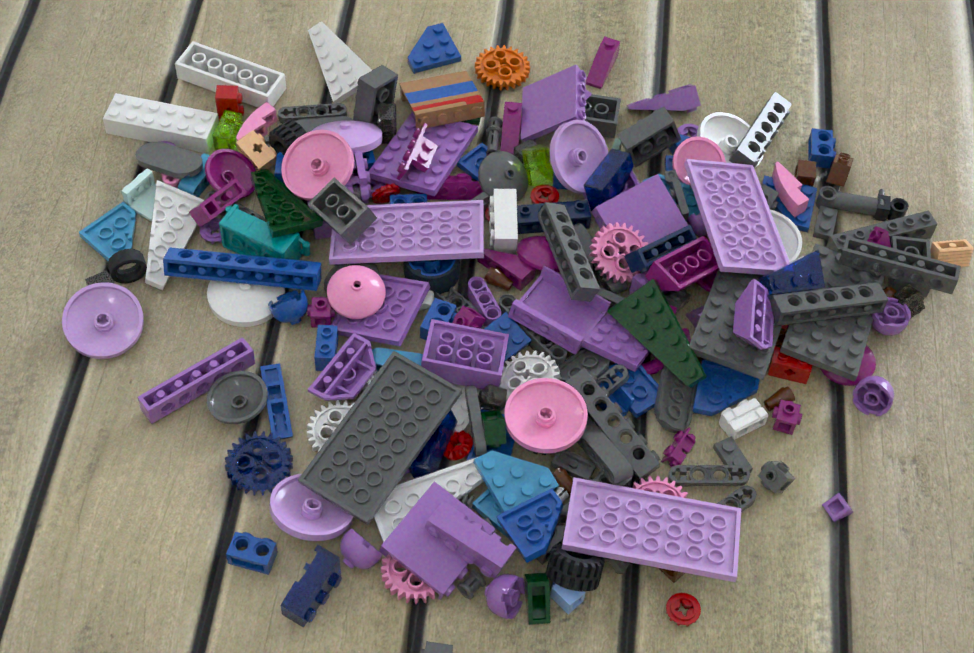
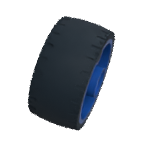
[403,259,460,294]

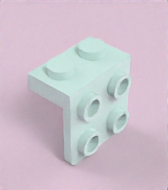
[121,168,156,221]

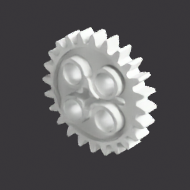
[498,350,561,402]
[307,400,354,452]

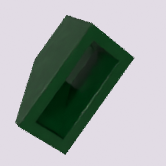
[481,410,506,448]
[524,573,551,625]

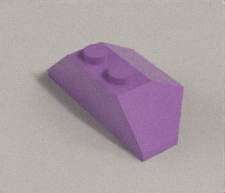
[733,279,774,350]
[308,333,376,401]

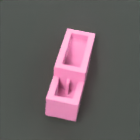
[236,102,277,142]
[772,162,809,217]

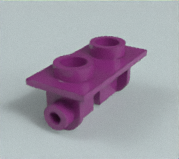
[661,427,696,467]

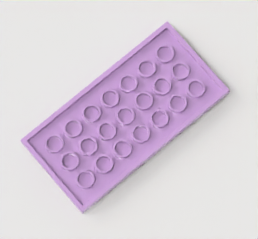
[684,159,793,277]
[329,200,484,265]
[562,477,741,582]

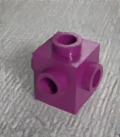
[307,297,336,328]
[452,306,486,329]
[772,400,803,435]

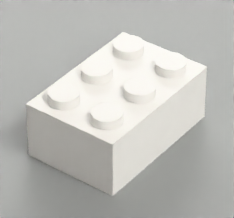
[489,189,518,255]

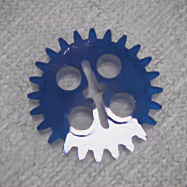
[225,431,293,496]

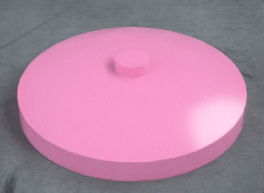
[281,130,354,201]
[504,378,588,453]

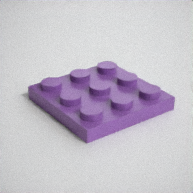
[582,313,650,372]

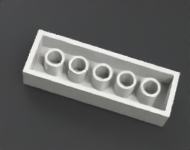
[175,41,286,107]
[103,93,220,154]

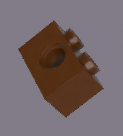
[827,152,854,187]

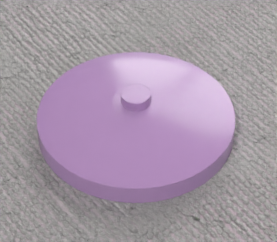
[312,120,382,154]
[550,120,609,194]
[62,283,144,359]
[269,474,354,541]

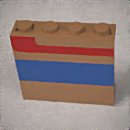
[399,71,485,129]

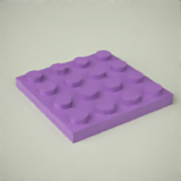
[331,274,430,347]

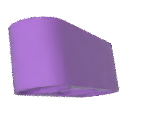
[467,276,501,326]

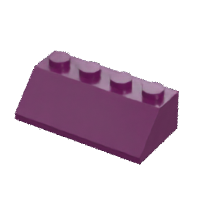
[645,236,719,291]

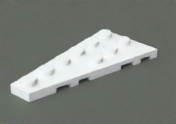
[145,180,204,290]
[374,456,484,543]

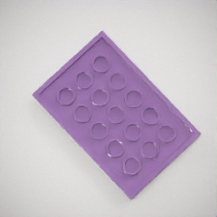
[369,112,478,196]

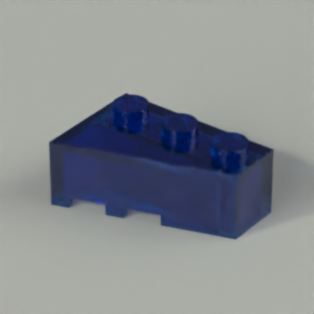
[584,149,634,211]
[759,249,825,297]
[408,410,458,479]
[280,545,342,628]

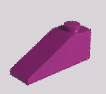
[585,36,620,89]
[500,101,522,156]
[189,178,247,227]
[477,248,536,291]

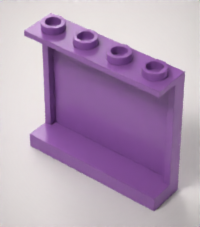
[521,65,586,150]
[591,174,688,254]
[508,266,611,355]
[379,481,495,600]

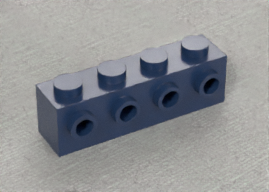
[517,200,591,234]
[624,225,697,273]

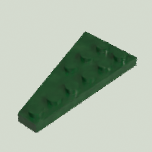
[250,169,323,238]
[607,279,707,388]

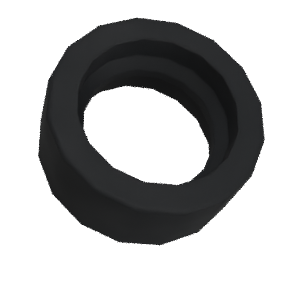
[107,249,147,284]

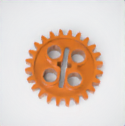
[475,45,530,90]

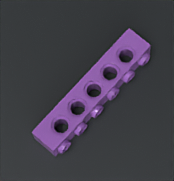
[137,337,255,424]

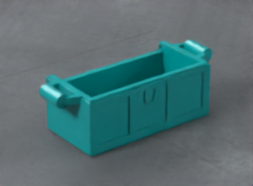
[219,204,311,260]

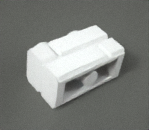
[719,398,768,440]

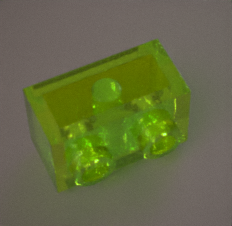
[212,110,244,150]
[521,144,554,187]

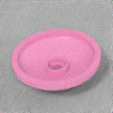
[672,136,726,188]
[327,265,386,319]

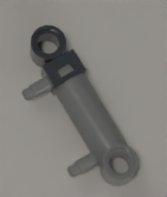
[816,184,909,222]

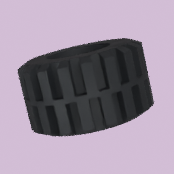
[269,119,307,156]
[546,543,605,592]

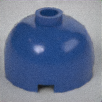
[268,289,309,325]

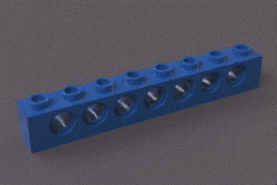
[163,247,322,291]

